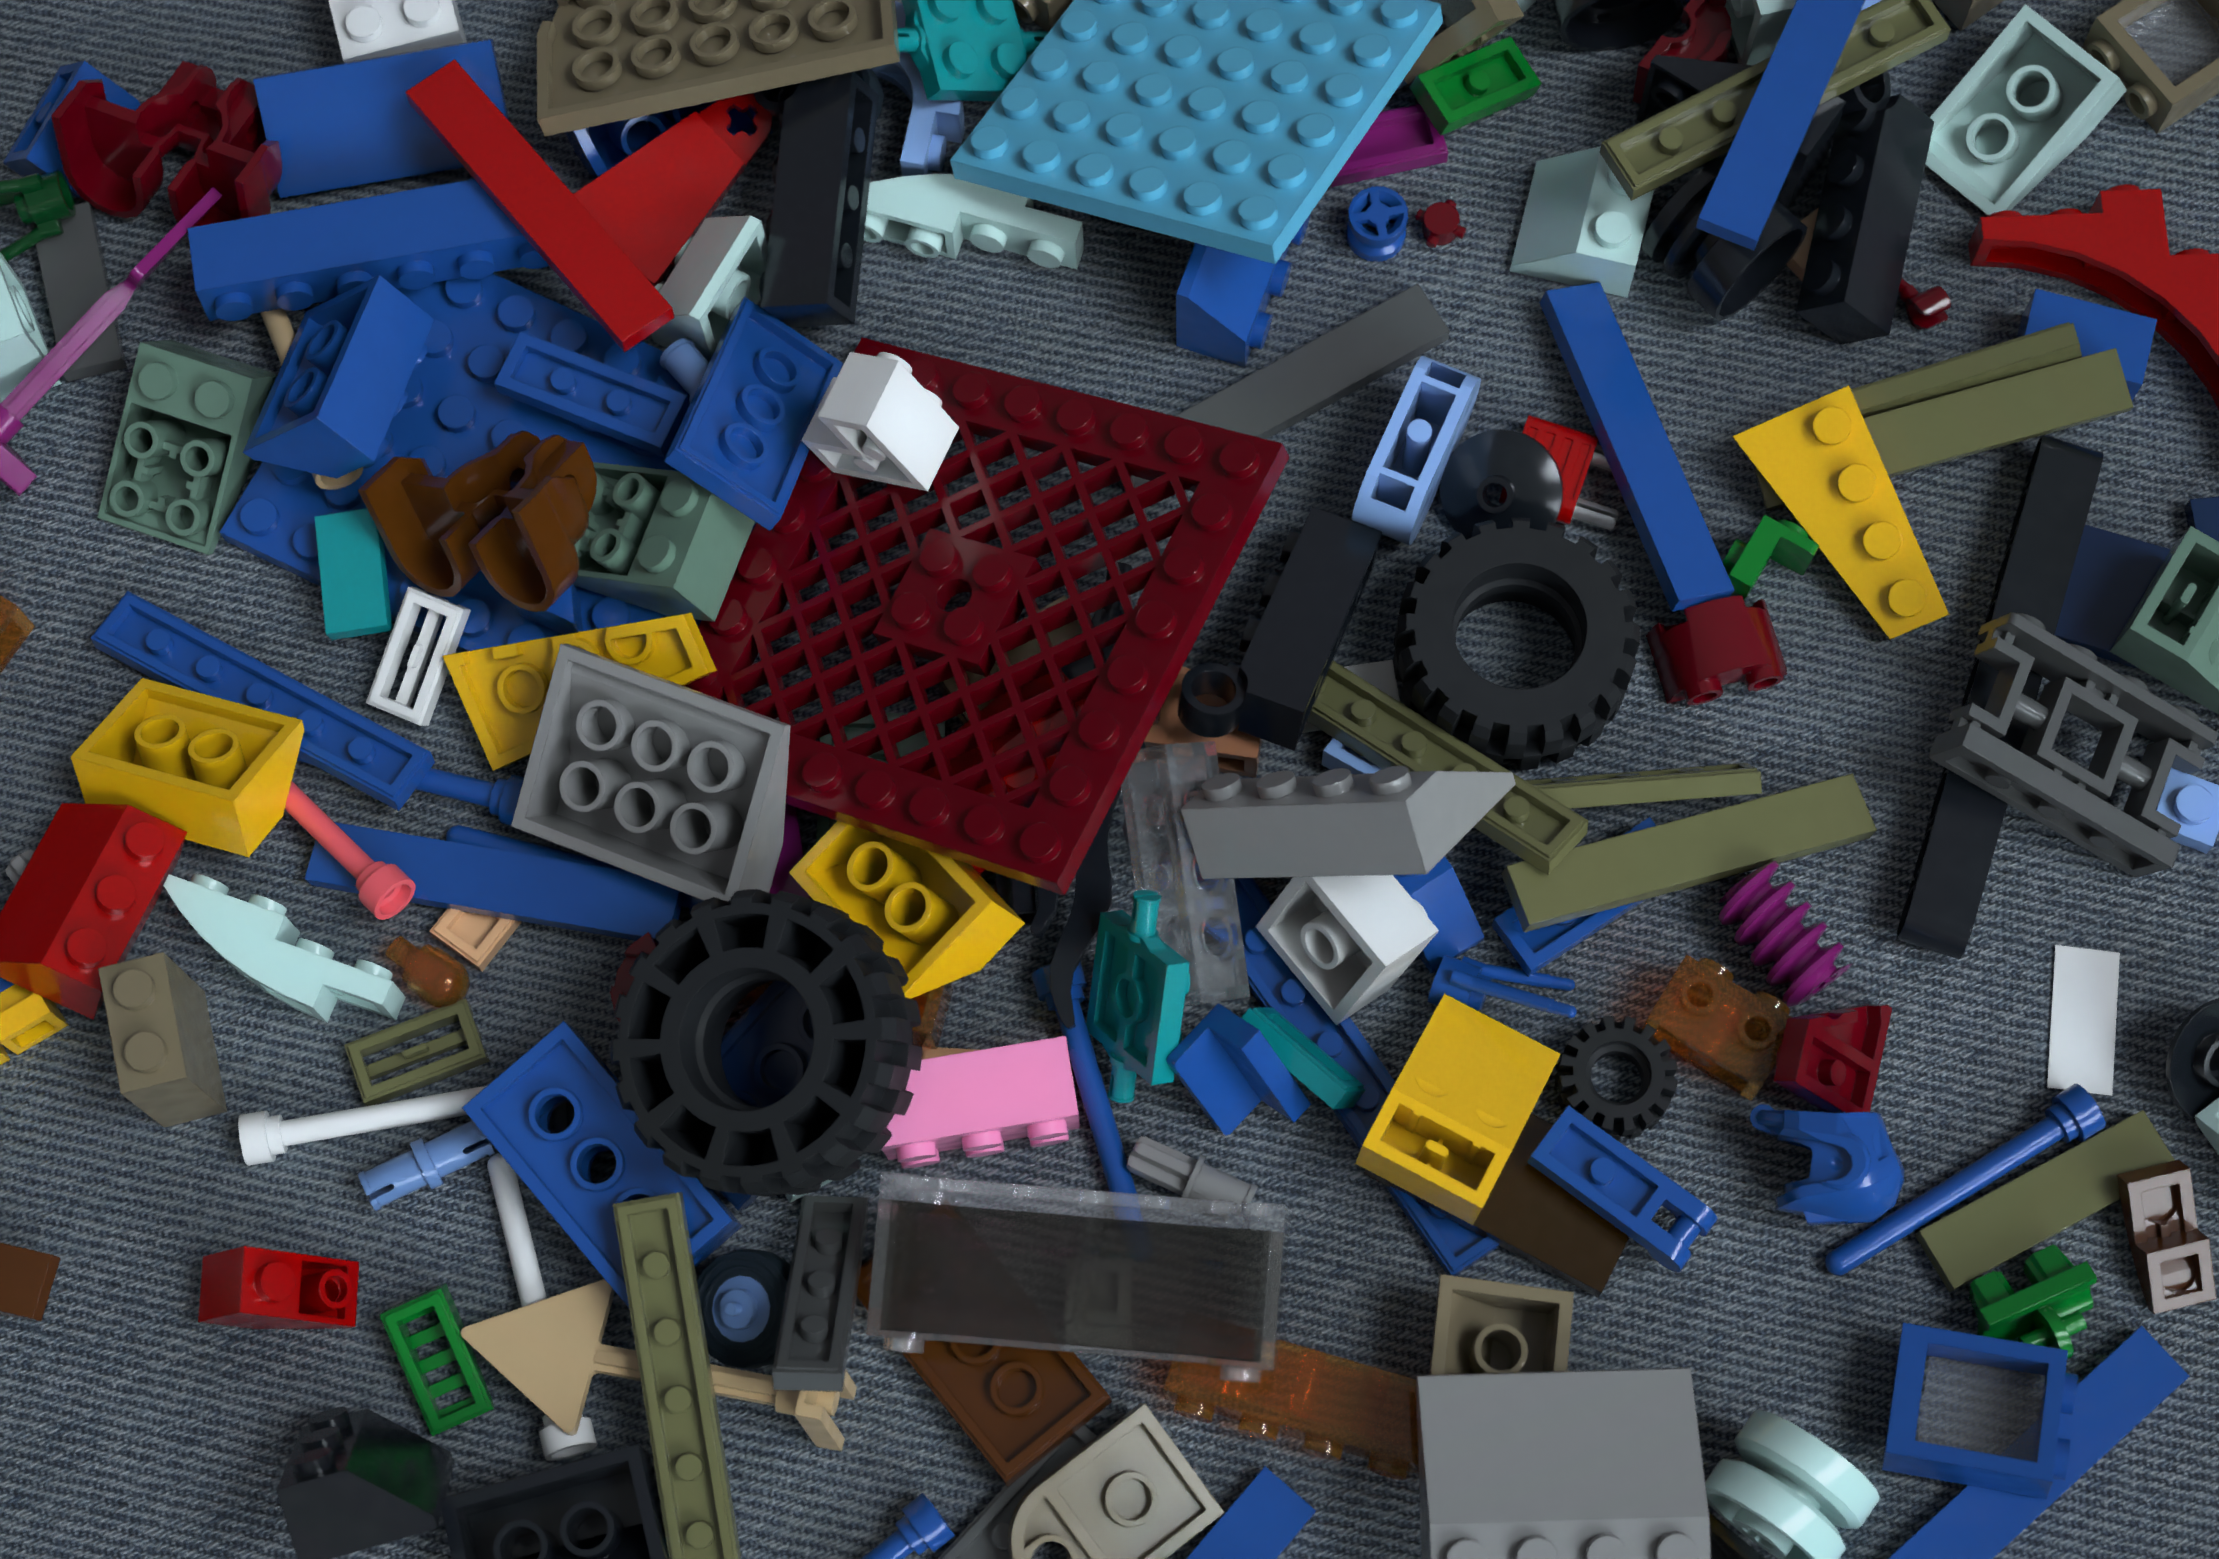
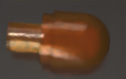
[386,936,470,1008]

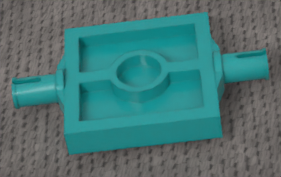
[897,0,1049,101]
[1086,890,1190,1103]

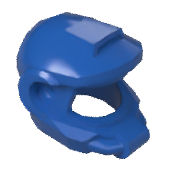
[1750,1104,1904,1226]

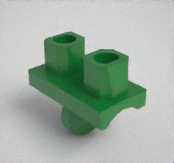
[1969,1245,2097,1359]

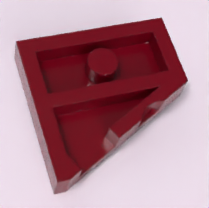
[1773,1004,1892,1113]

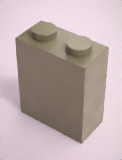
[98,952,227,1128]

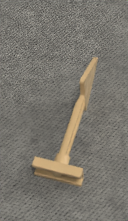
[461,1279,857,1451]

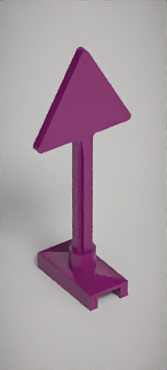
[0,187,223,496]

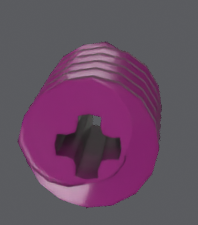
[1718,860,1852,1007]

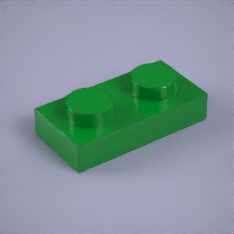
[1409,36,1542,136]

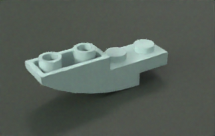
[864,174,1084,270]
[163,874,406,1023]

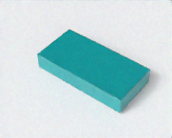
[314,508,392,640]
[1242,1007,1366,1109]

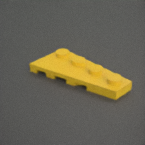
[1732,385,1949,640]
[442,613,717,771]

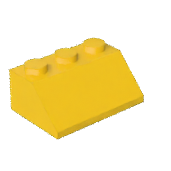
[70,678,305,857]
[789,821,1025,999]

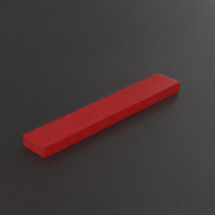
[405,59,674,352]

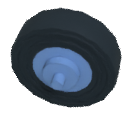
[697,1249,791,1369]

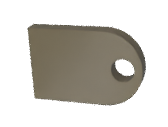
[1007,1403,1225,1559]

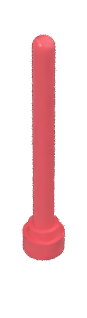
[285,781,416,920]

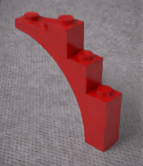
[1968,184,2219,411]

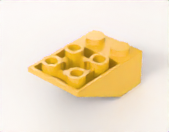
[1355,994,1561,1225]

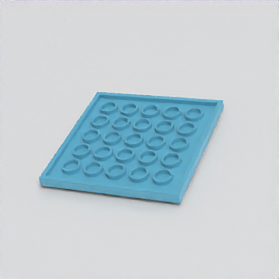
[950,0,1443,264]

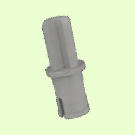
[1126,1136,1258,1225]

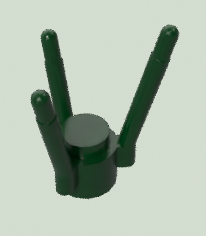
[0,170,76,262]

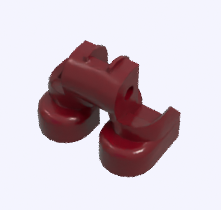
[51,61,282,235]

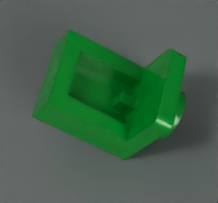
[1723,515,1819,602]

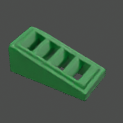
[379,1283,495,1436]

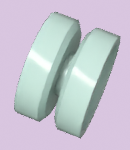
[1705,1409,1880,1559]

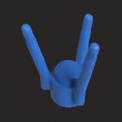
[1428,955,1577,1018]

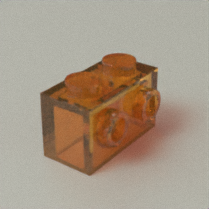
[1642,954,1792,1101]

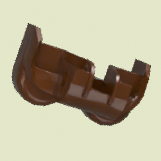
[358,431,597,612]

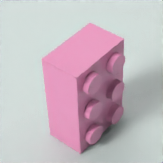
[882,1036,1080,1168]

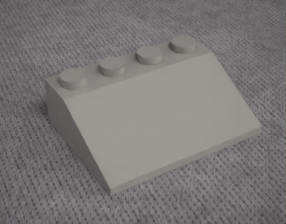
[511,644,791,901]
[1181,766,1516,879]
[1416,1367,1711,1559]

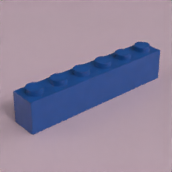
[187,166,553,321]

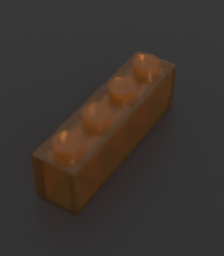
[1164,1312,1419,1480]

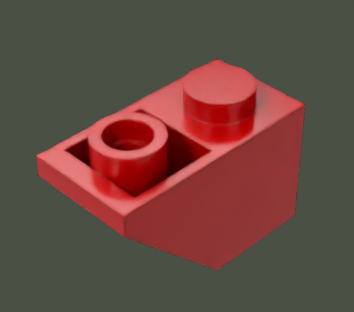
[198,1246,359,1329]

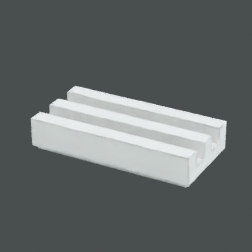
[366,587,471,726]

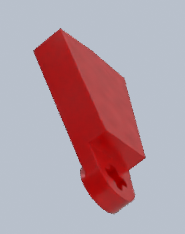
[573,93,772,287]

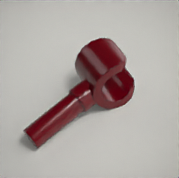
[1898,278,1951,329]

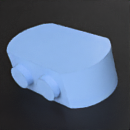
[1352,355,1481,546]

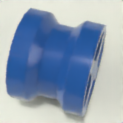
[1347,186,1408,262]

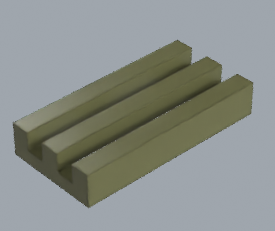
[344,998,490,1106]

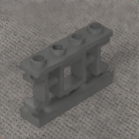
[1928,613,2218,878]

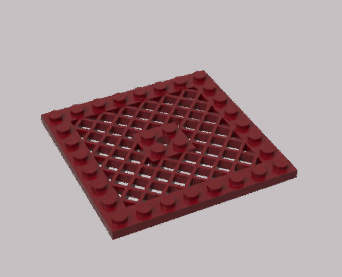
[685,337,1290,896]

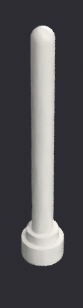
[238,1085,488,1166]
[487,1153,597,1461]

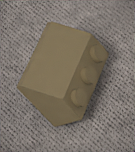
[1429,1274,1574,1375]

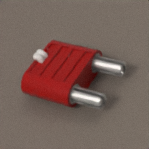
[1499,415,1618,530]

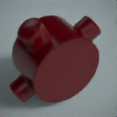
[1415,200,1467,248]

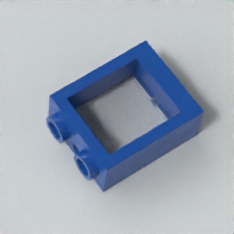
[1882,1323,2078,1499]

